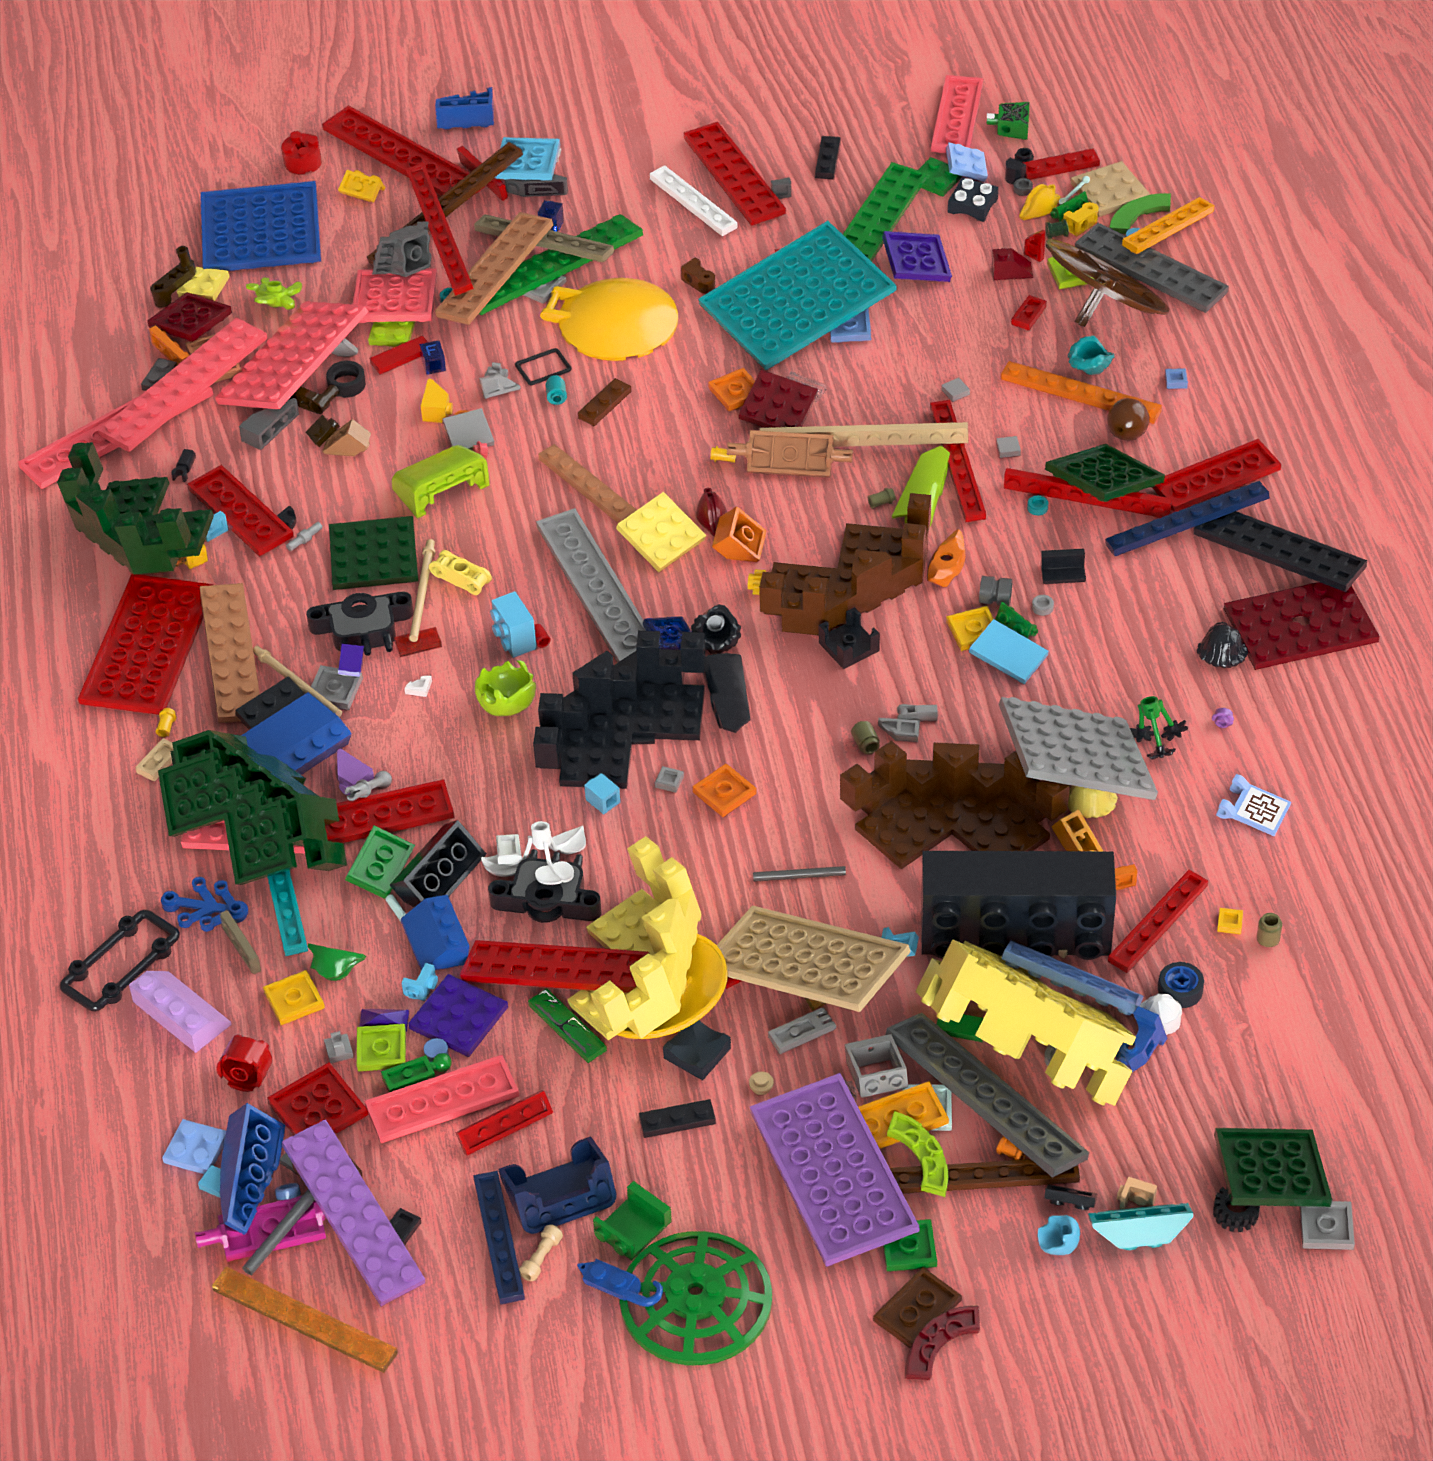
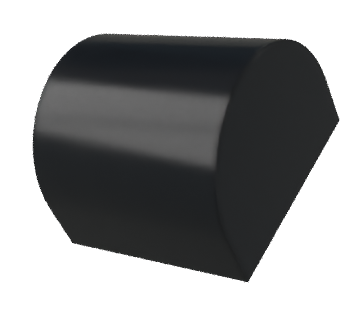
[1005,157,1026,185]

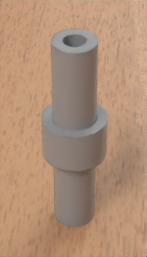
[286,522,323,551]

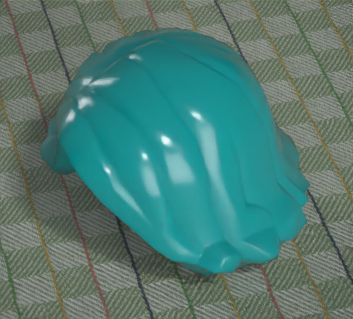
[1068,335,1115,375]

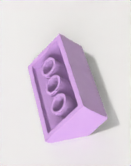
[129,971,232,1053]

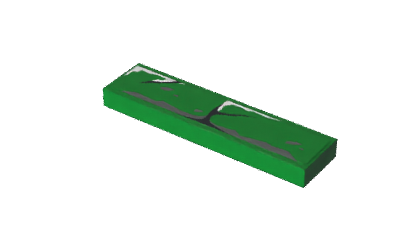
[528,988,607,1063]

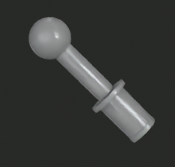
[345,771,392,801]

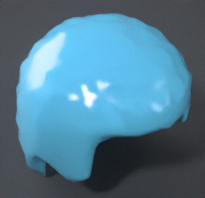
[1037,1215,1080,1255]

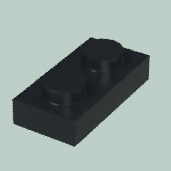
[1044,1184,1097,1210]

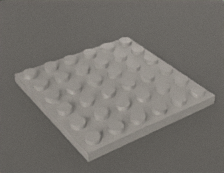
[998,697,1158,800]

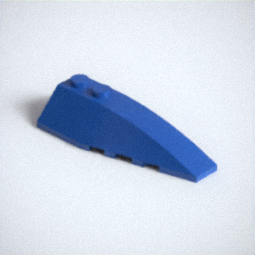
[220,1103,285,1235]

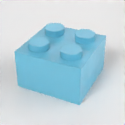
[490,591,537,658]

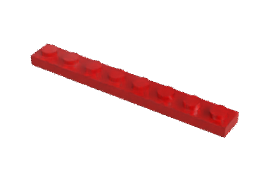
[930,400,986,522]
[1004,468,1172,518]

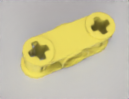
[429,550,492,595]

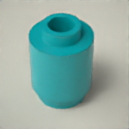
[545,375,567,405]

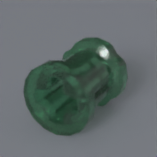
[1045,219,1069,239]

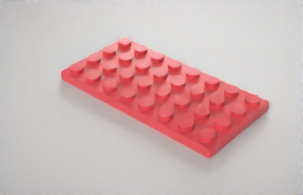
[215,301,368,410]

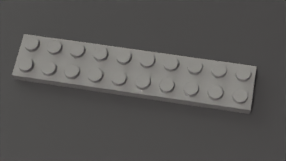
[536,508,647,663]

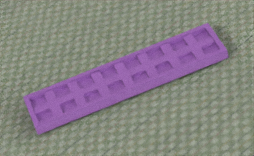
[282,1119,425,1306]

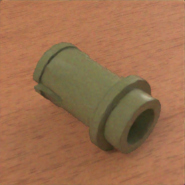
[867,488,896,509]

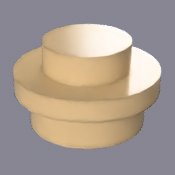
[749,1072,773,1095]

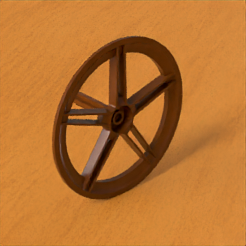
[1045,239,1169,327]

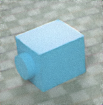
[584,773,621,815]

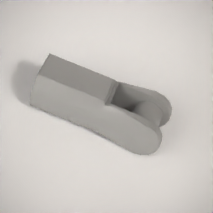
[897,704,938,721]

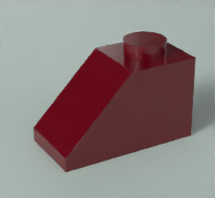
[992,248,1033,280]

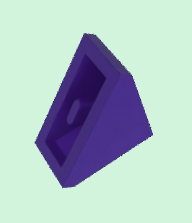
[338,644,364,677]

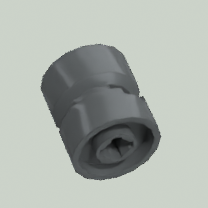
[979,576,1013,606]

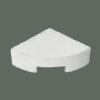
[405,676,432,697]

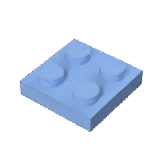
[946,143,988,182]
[162,1119,226,1174]

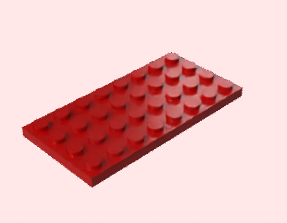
[78,574,214,715]

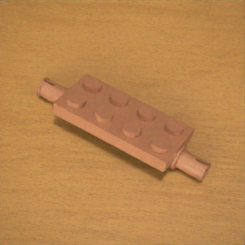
[727,430,853,478]

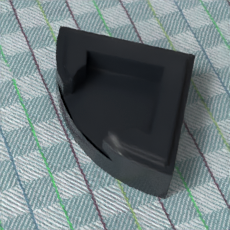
[277,506,296,530]

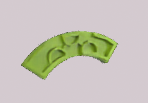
[887,1111,948,1197]

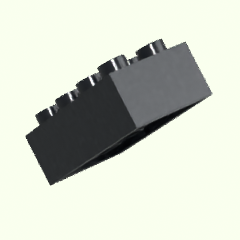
[921,851,1116,960]

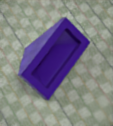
[359,1009,409,1032]

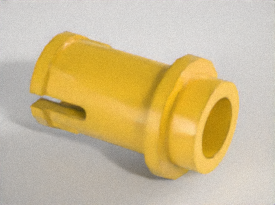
[710,446,736,463]
[155,708,177,737]

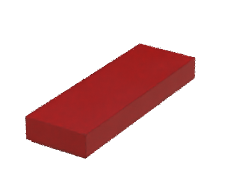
[370,335,433,374]

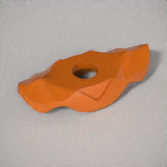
[927,529,966,587]

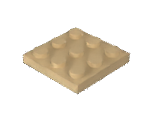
[1071,161,1150,217]

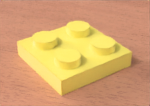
[177,267,230,301]

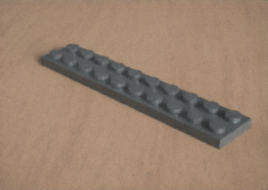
[885,1013,1090,1177]

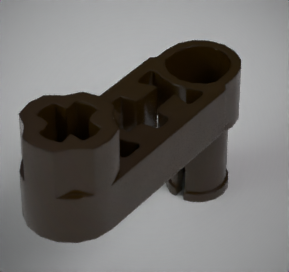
[150,246,197,308]
[288,384,340,414]

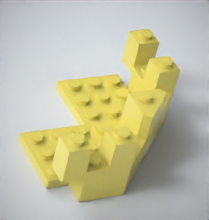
[567,836,702,1041]
[915,940,1136,1106]

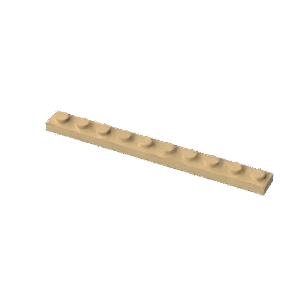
[760,422,969,447]

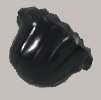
[691,604,741,654]
[1197,622,1248,668]

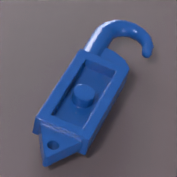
[577,1259,663,1307]

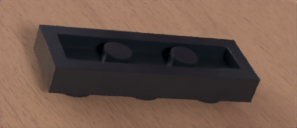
[815,136,841,179]
[639,1099,716,1138]

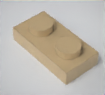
[135,738,173,782]

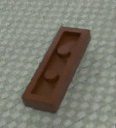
[578,378,632,426]

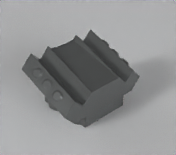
[372,222,432,277]

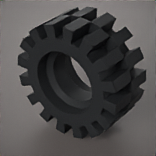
[1213,1186,1260,1232]

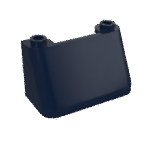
[498,1136,617,1234]

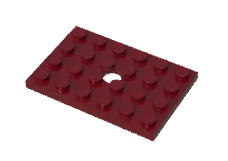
[1223,582,1380,670]

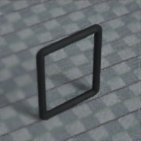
[515,348,572,385]

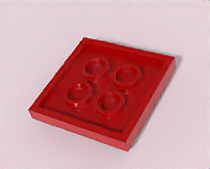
[267,1062,369,1135]

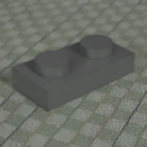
[141,358,177,391]

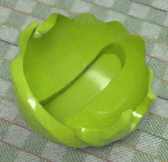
[475,660,536,716]

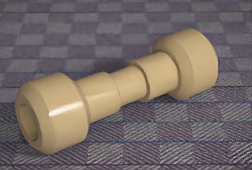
[519,1225,563,1281]

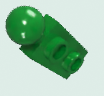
[381,1053,452,1093]

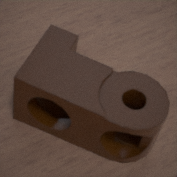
[681,257,715,294]

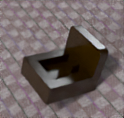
[306,415,340,447]

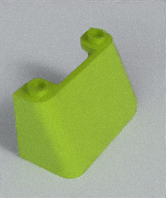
[392,445,490,519]

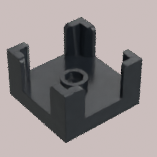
[819,607,880,669]

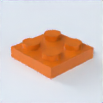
[708,368,755,412]
[692,763,757,817]

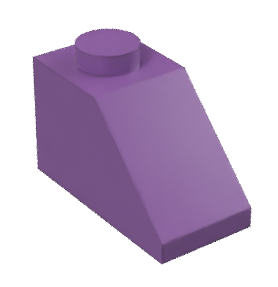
[337,748,374,795]

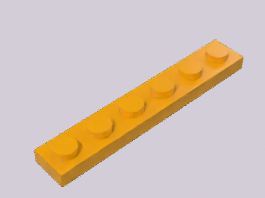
[1122,197,1215,254]

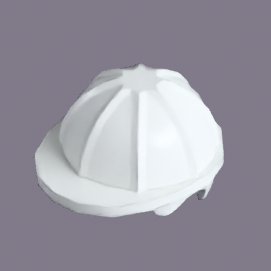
[1140,993,1182,1035]

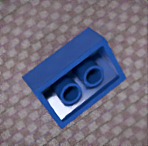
[401,895,469,971]

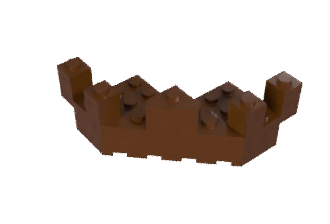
[759,493,932,636]
[840,741,1069,869]

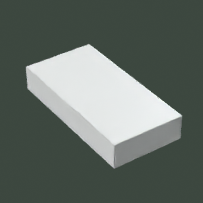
[496,834,521,865]

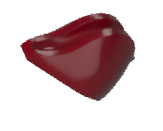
[696,488,727,536]

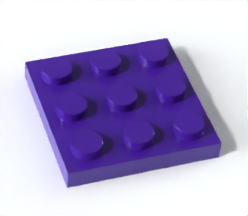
[882,231,952,282]
[408,974,508,1057]

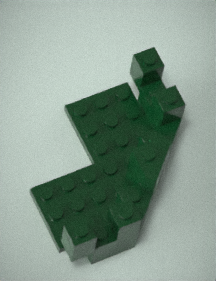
[57,442,214,574]
[158,730,347,885]

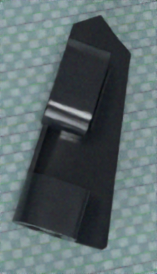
[703,653,751,733]

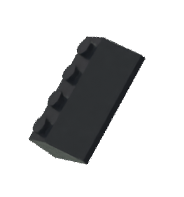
[390,820,487,907]

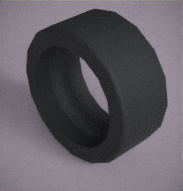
[326,361,366,398]

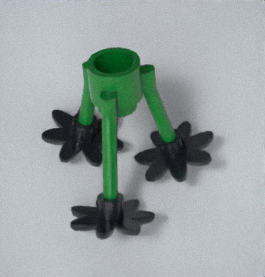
[1130,696,1188,760]

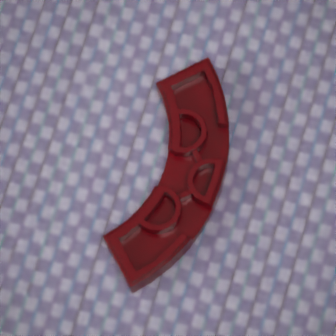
[905,1306,980,1380]

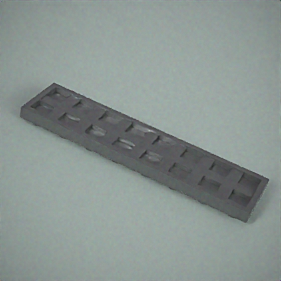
[1075,223,1229,313]

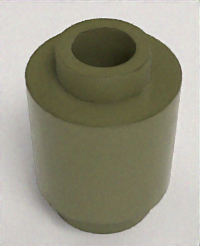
[851,721,880,754]
[1257,913,1282,947]

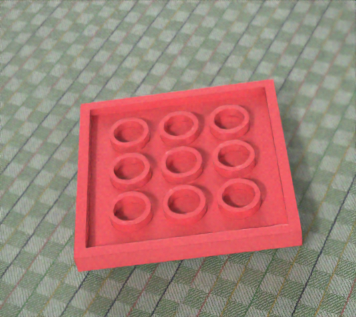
[353,268,437,323]

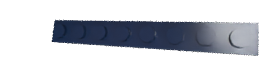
[1105,481,1270,556]

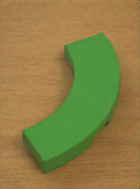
[1109,193,1171,234]

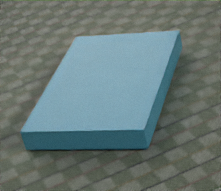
[969,619,1049,684]

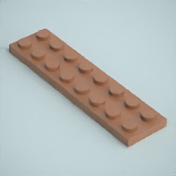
[435,212,553,325]
[200,583,260,723]

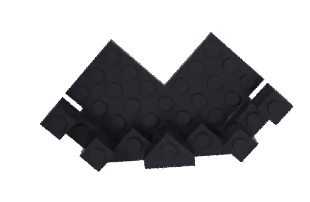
[533,630,706,789]

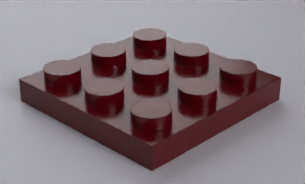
[147,292,232,342]
[738,369,818,428]

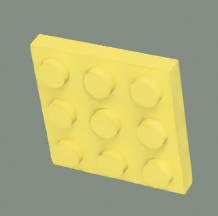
[616,492,706,572]

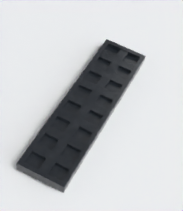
[1194,511,1367,592]

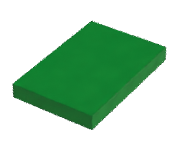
[345,826,415,899]

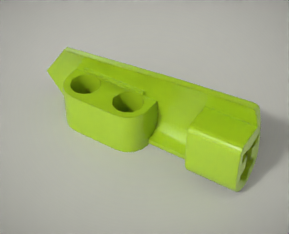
[892,446,950,526]

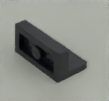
[1040,549,1086,584]

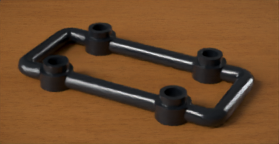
[59,910,180,1012]

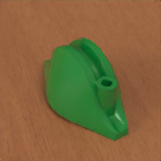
[308,943,366,981]

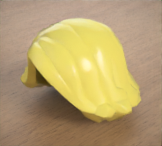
[1068,785,1118,818]

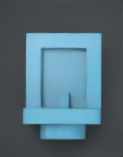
[881,927,919,957]
[401,963,438,1001]

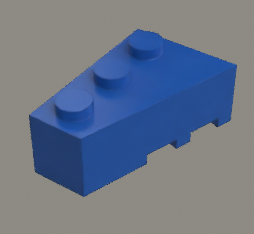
[435,87,494,129]

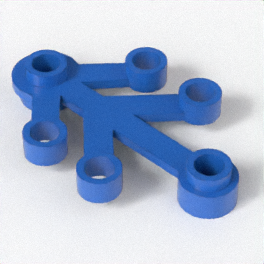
[161,877,248,932]

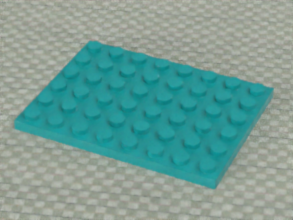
[698,221,897,371]

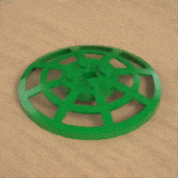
[620,1231,772,1365]

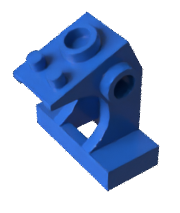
[1115,1006,1167,1072]

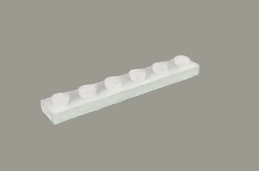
[650,165,737,236]

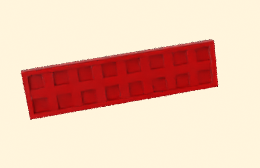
[684,121,786,226]
[460,940,650,993]

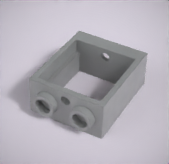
[845,1034,908,1098]

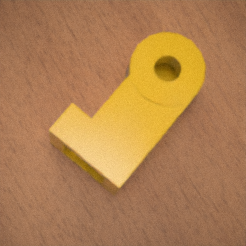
[1062,202,1099,237]

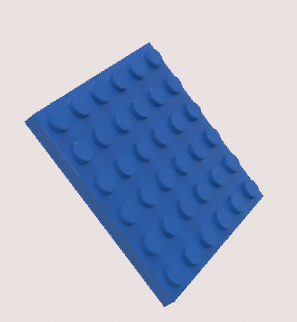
[200,181,322,271]

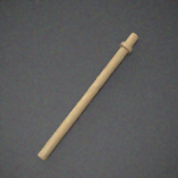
[409,539,435,642]
[253,646,342,717]

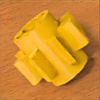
[748,569,766,595]

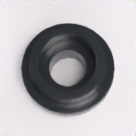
[1014,148,1034,163]

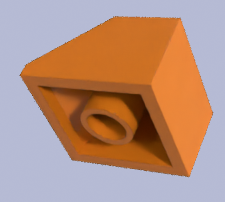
[712,506,767,562]

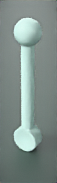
[1059,176,1090,205]

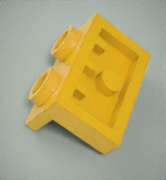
[338,170,386,203]

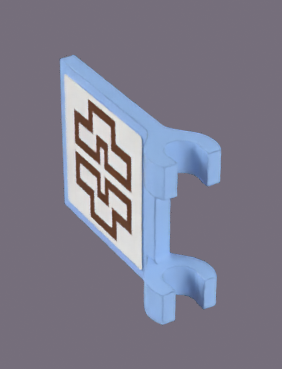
[1216,774,1292,836]

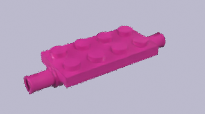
[195,1196,326,1262]

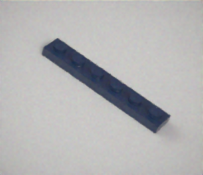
[473,1171,525,1305]

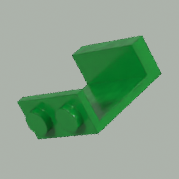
[593,1181,672,1261]

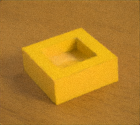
[1217,908,1243,934]

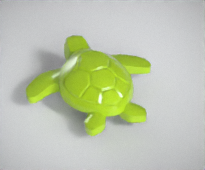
[246,277,302,310]

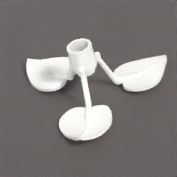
[481,821,586,885]

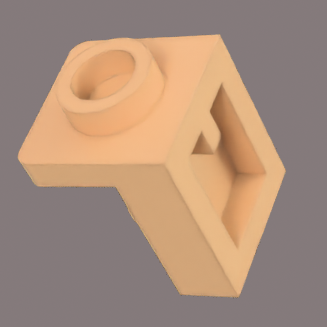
[1117,1177,1157,1209]

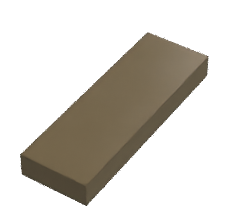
[220,910,261,974]

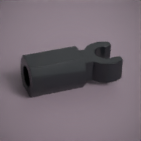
[171,449,196,482]

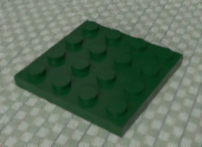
[1045,444,1165,502]
[329,516,419,590]
[1214,1128,1333,1207]

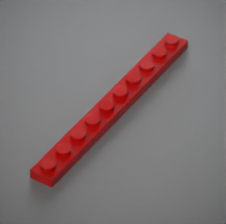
[406,162,474,296]

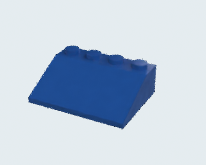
[241,692,352,775]

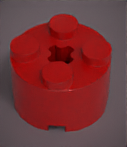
[281,131,322,175]
[216,1034,273,1092]

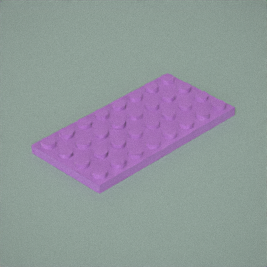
[750,1073,919,1267]

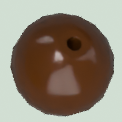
[1107,398,1149,441]

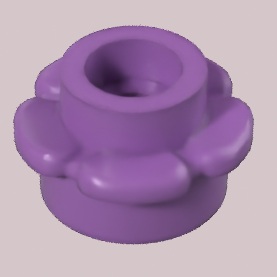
[1212,708,1234,728]

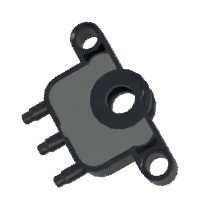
[306,592,413,656]
[488,849,602,923]

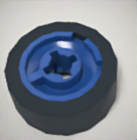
[1158,962,1204,1008]

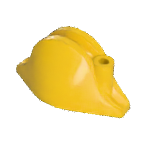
[1019,184,1061,220]

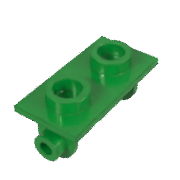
[1050,191,1088,225]
[995,602,1038,639]

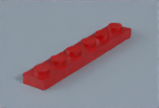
[1108,870,1208,973]

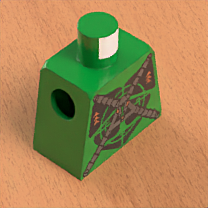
[986,102,1030,140]

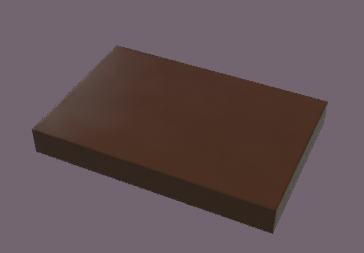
[873,1267,962,1348]

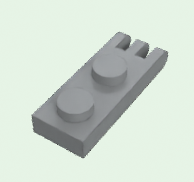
[768,1008,837,1054]

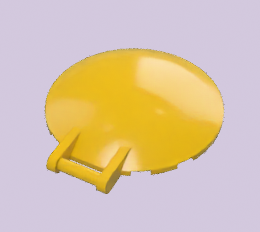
[540,278,678,361]

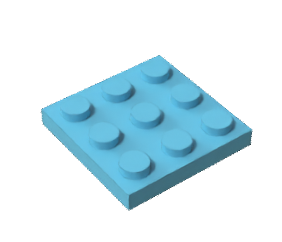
[495,137,560,181]

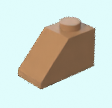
[323,419,371,457]

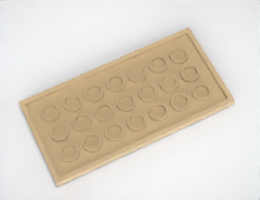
[717,905,910,1012]

